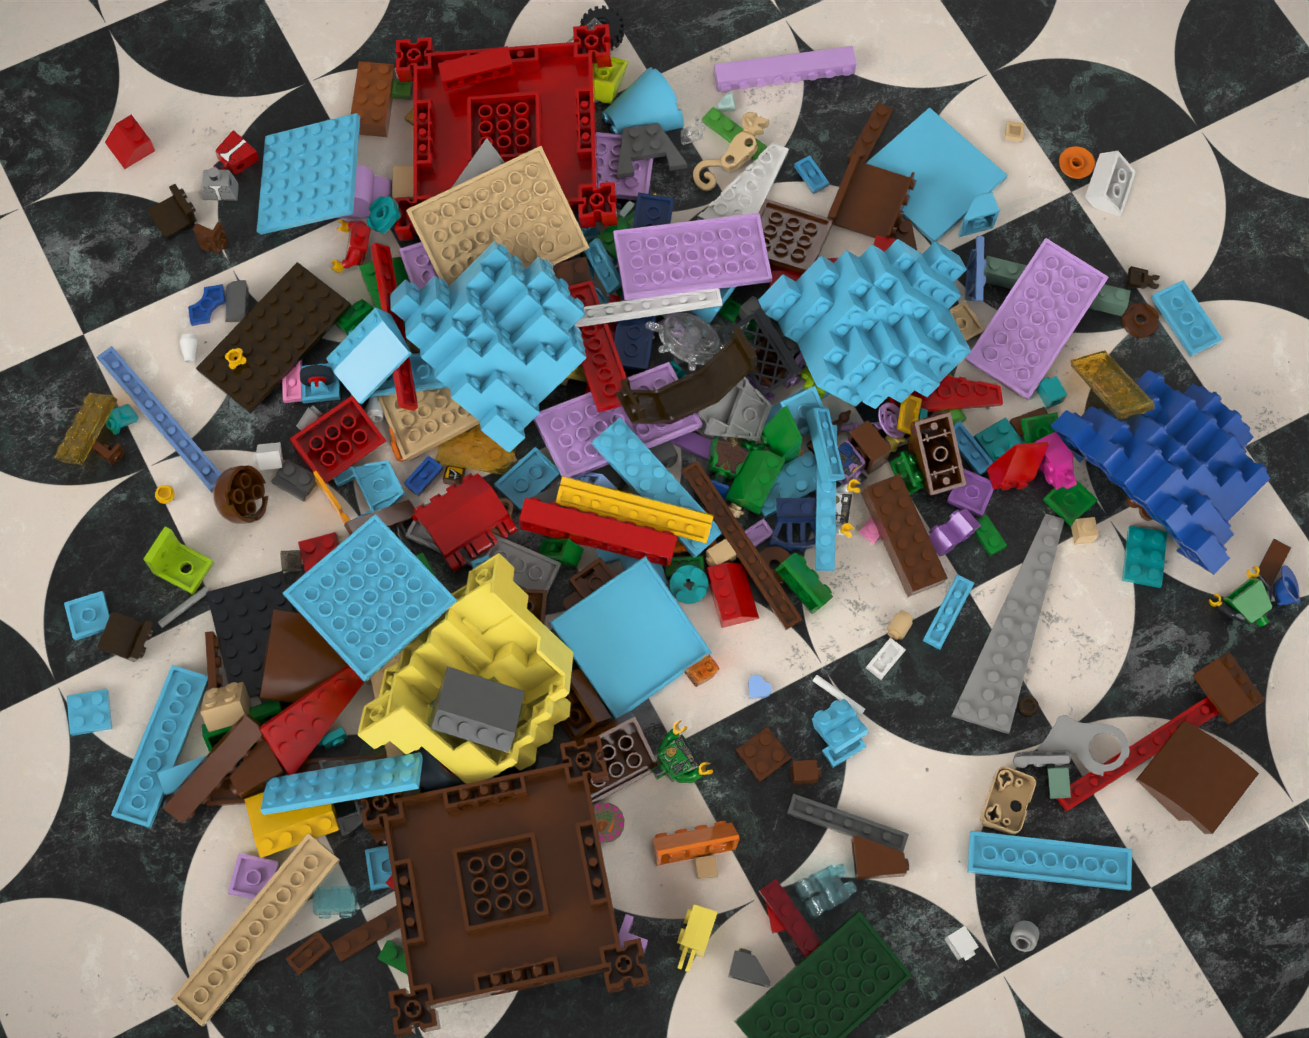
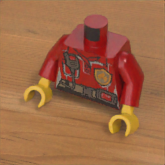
[330,219,371,273]

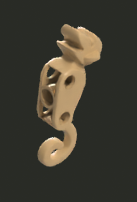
[693,112,770,191]

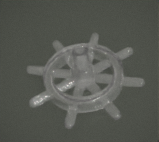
[645,310,725,371]

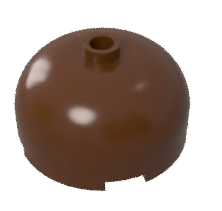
[213,465,268,524]

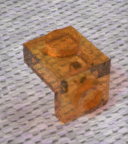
[684,654,720,687]

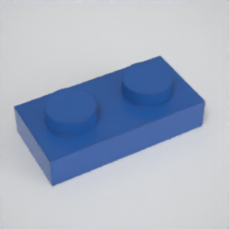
[404,455,443,497]

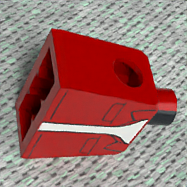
[213,130,259,174]

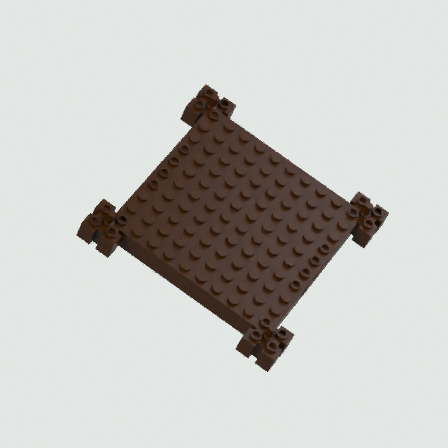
[359,736,650,1038]

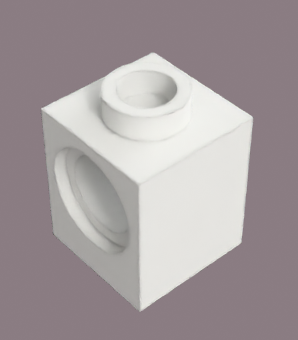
[945,926,978,961]

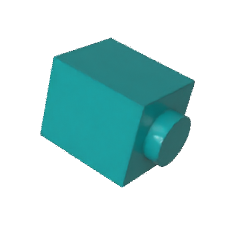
[1036,376,1068,409]

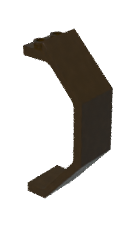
[615,326,757,424]

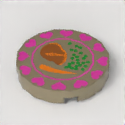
[593,802,625,843]

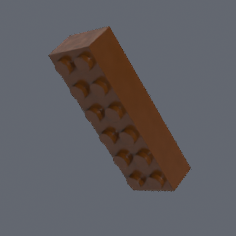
[861,474,948,597]

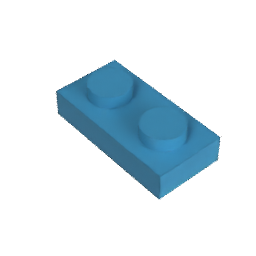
[794,155,829,194]

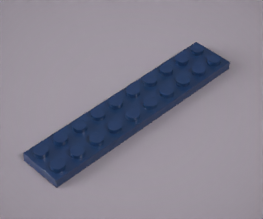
[614,192,674,371]

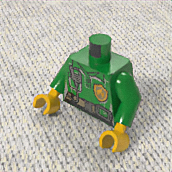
[651,720,713,783]

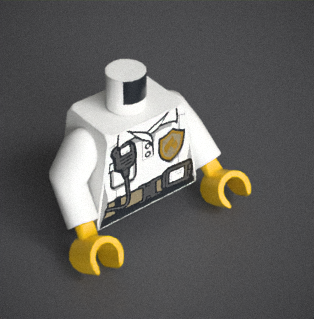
[815,479,861,538]

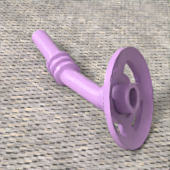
[840,402,906,439]

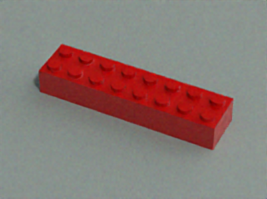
[519,497,677,567]

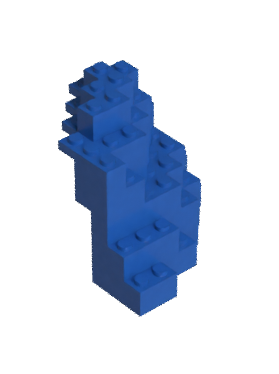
[1051,370,1271,575]

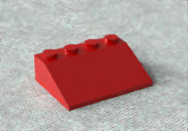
[290,395,386,484]

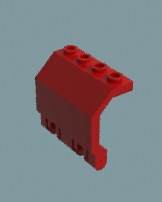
[411,473,518,572]

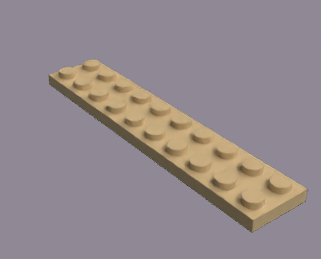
[171,833,340,1026]

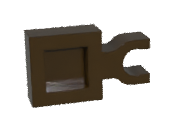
[1127,266,1160,289]

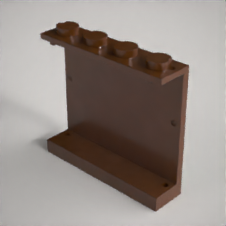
[828,153,917,238]

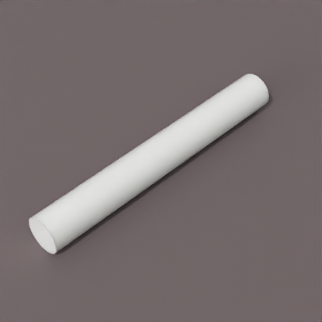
[813,675,865,715]

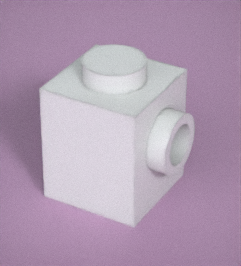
[253,442,283,470]

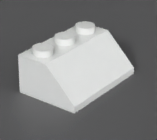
[1085,151,1136,216]

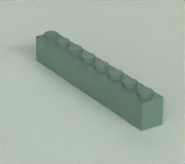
[984,256,1131,316]

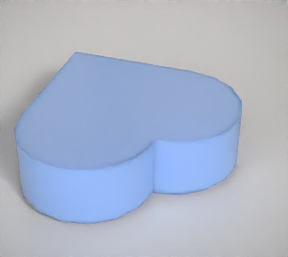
[748,675,772,699]

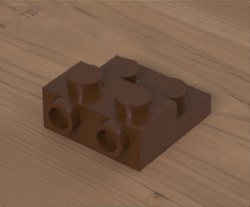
[553,257,592,286]

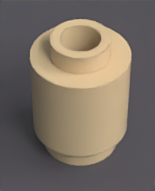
[886,610,914,640]

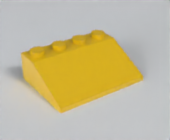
[245,792,340,858]

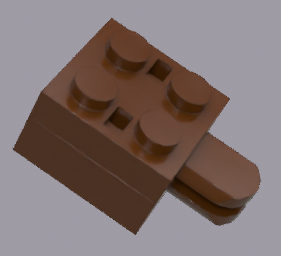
[563,557,616,611]

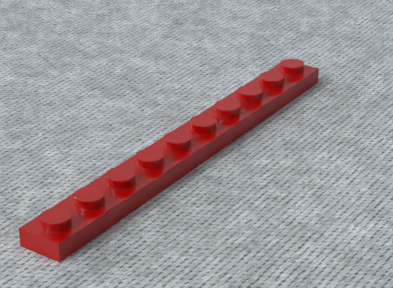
[371,242,418,411]
[1057,697,1219,812]

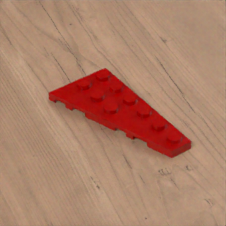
[888,374,1003,414]
[258,665,364,775]

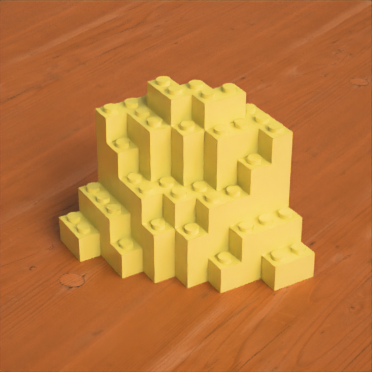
[358,553,574,784]

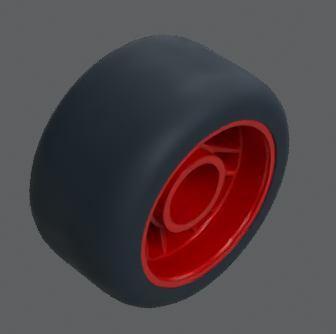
[409,746,464,792]

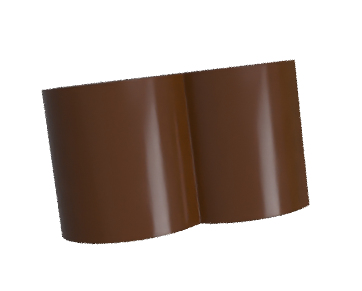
[907,411,966,495]

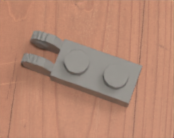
[1013,750,1071,768]

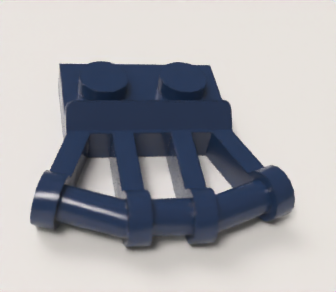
[768,497,816,552]

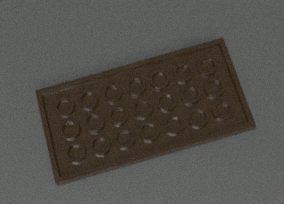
[196,262,352,414]

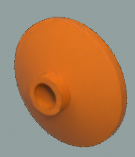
[1059,146,1095,179]

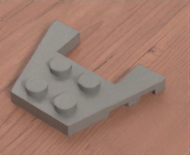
[704,377,772,440]

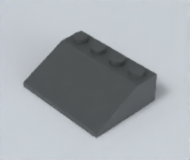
[427,666,525,753]

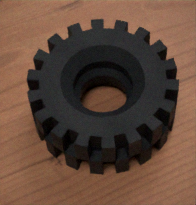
[580,5,624,51]

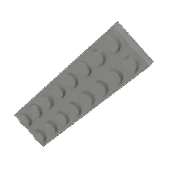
[405,503,562,595]

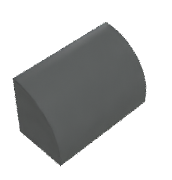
[225,280,249,322]

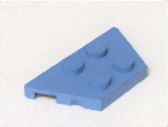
[965,236,986,301]

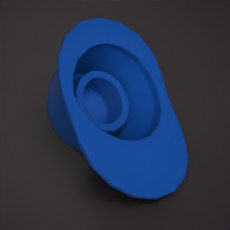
[1273,565,1301,605]

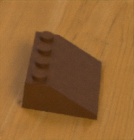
[560,711,658,804]

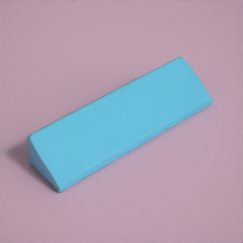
[806,408,845,483]
[157,756,242,795]

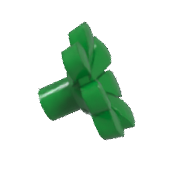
[740,439,765,450]

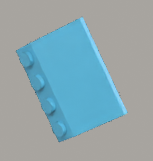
[326,307,412,404]

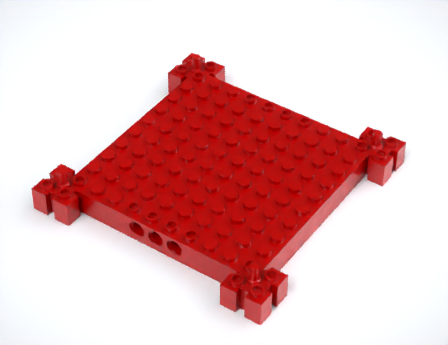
[395,24,618,241]

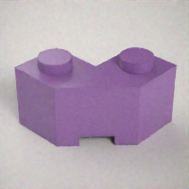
[929,509,981,556]

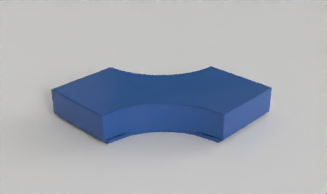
[188,284,226,326]

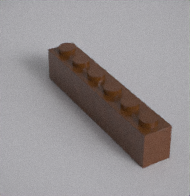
[163,712,264,823]

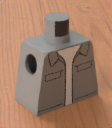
[202,167,239,201]

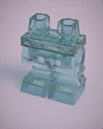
[793,864,857,921]

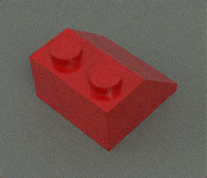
[105,114,155,169]

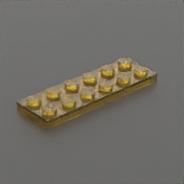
[1071,350,1155,419]

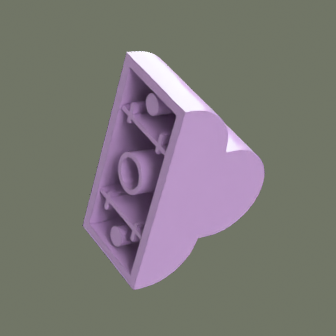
[337,165,392,219]

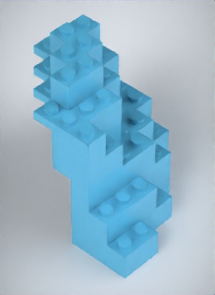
[758,239,971,409]
[390,241,586,453]

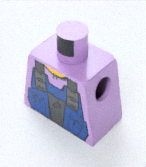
[838,439,868,486]

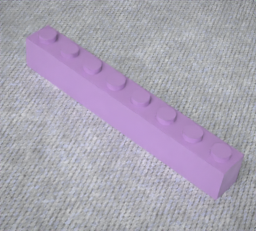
[714,46,857,92]

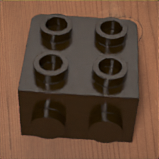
[148,184,197,237]
[98,612,154,662]

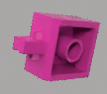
[1035,432,1077,490]

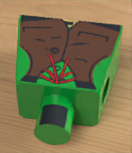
[707,437,750,484]

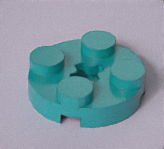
[367,196,401,234]
[669,565,708,604]

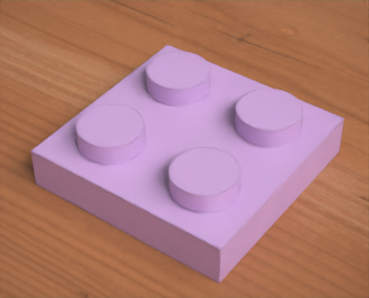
[228,853,280,900]

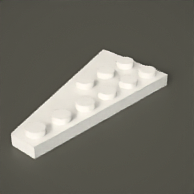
[697,142,789,220]

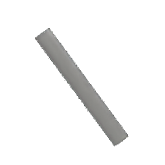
[158,586,209,628]

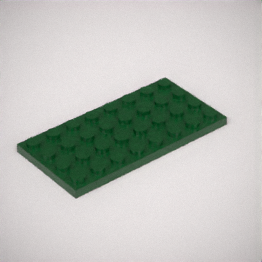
[734,911,912,1038]

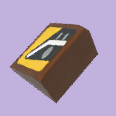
[443,465,466,486]

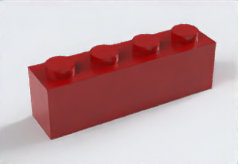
[438,46,515,91]

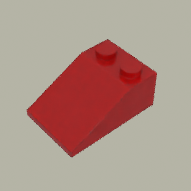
[986,442,1049,490]

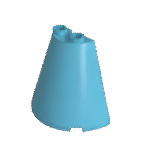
[601,67,684,135]

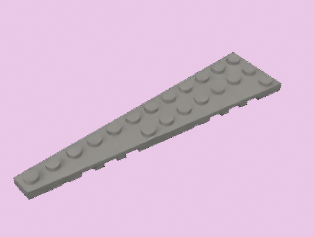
[951,514,1064,734]

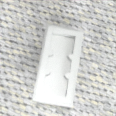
[866,637,906,680]

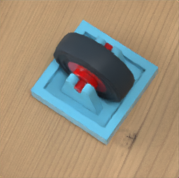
[300,363,341,404]

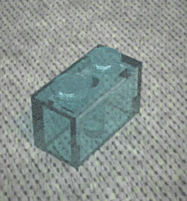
[313,886,358,919]

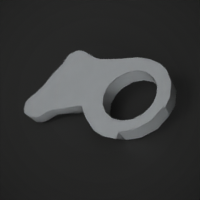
[1037,715,1130,776]

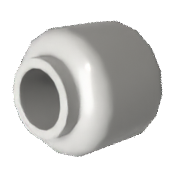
[1010,921,1040,952]

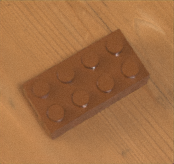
[351,61,396,137]

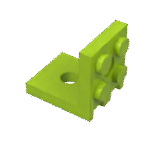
[143,527,214,595]

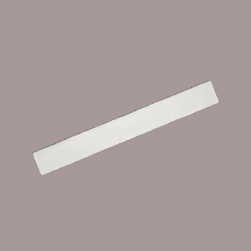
[575,288,722,327]

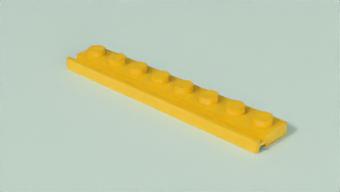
[555,476,714,543]

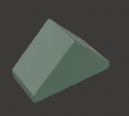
[1047,763,1071,799]

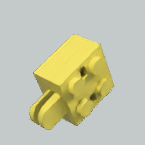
[677,904,718,972]

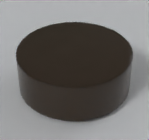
[1018,696,1039,717]

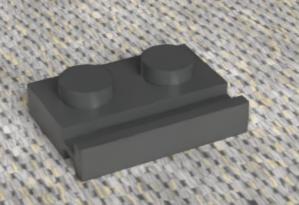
[271,459,317,502]

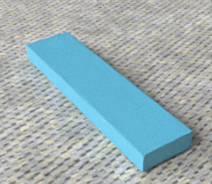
[923,574,974,650]

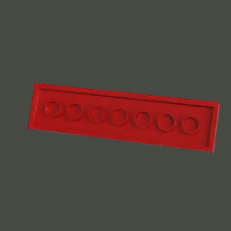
[568,280,627,413]

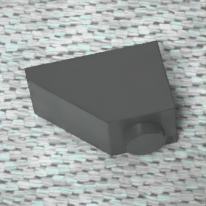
[728,948,770,988]

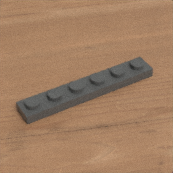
[787,794,909,852]

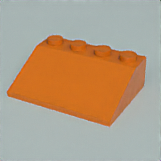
[652,821,739,866]

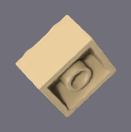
[200,682,251,732]

